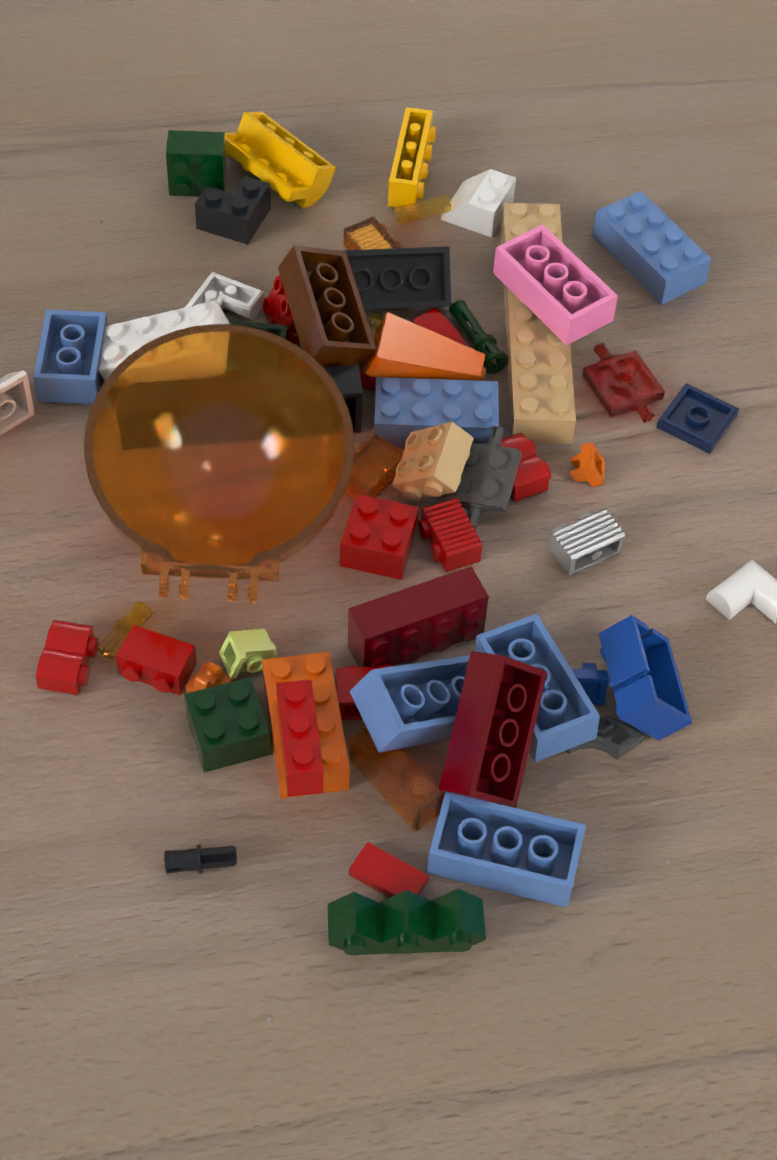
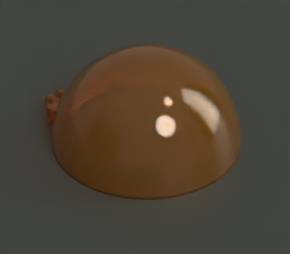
[84,324,354,603]

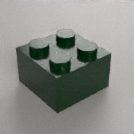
[166,130,227,197]
[184,677,271,772]

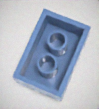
[33,309,108,404]

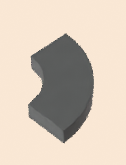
[566,716,643,760]

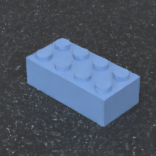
[592,190,712,305]
[374,377,499,449]
[475,614,600,762]
[349,655,470,753]
[427,792,586,908]

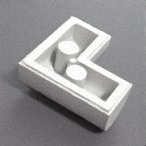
[185,272,264,320]
[706,560,777,623]

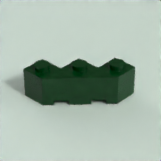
[327,888,486,956]

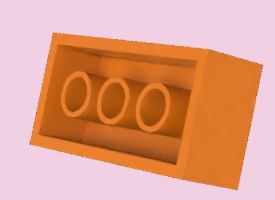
[262,651,350,799]

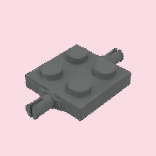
[445,426,522,529]

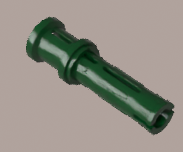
[449,300,509,374]

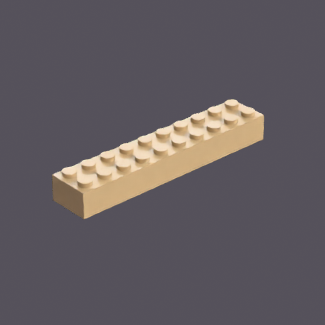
[501,203,576,444]

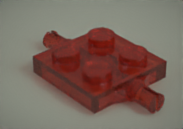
[582,343,665,423]

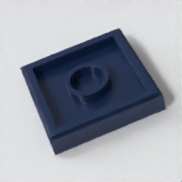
[656,383,739,454]

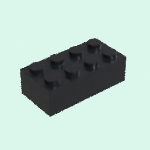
[342,246,452,311]

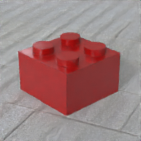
[340,494,419,580]

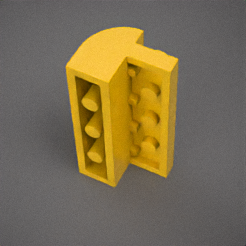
[225,111,336,209]

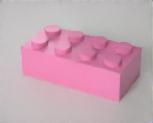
[493,224,618,346]

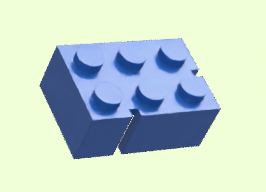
[599,615,692,741]

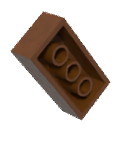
[278,245,377,371]

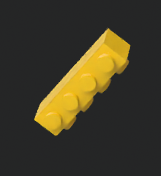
[388,107,437,210]

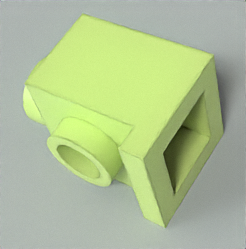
[219,629,276,679]

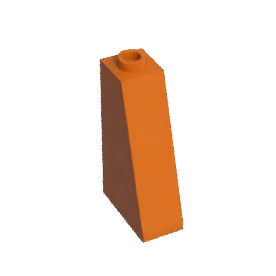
[365,312,486,381]

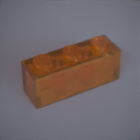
[349,727,445,832]

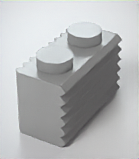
[548,509,625,576]

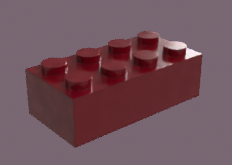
[348,566,489,667]
[439,651,547,808]

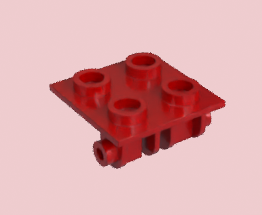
[262,274,300,349]

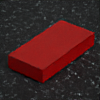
[349,842,429,898]

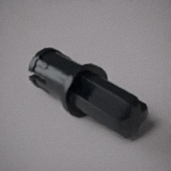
[164,845,238,874]

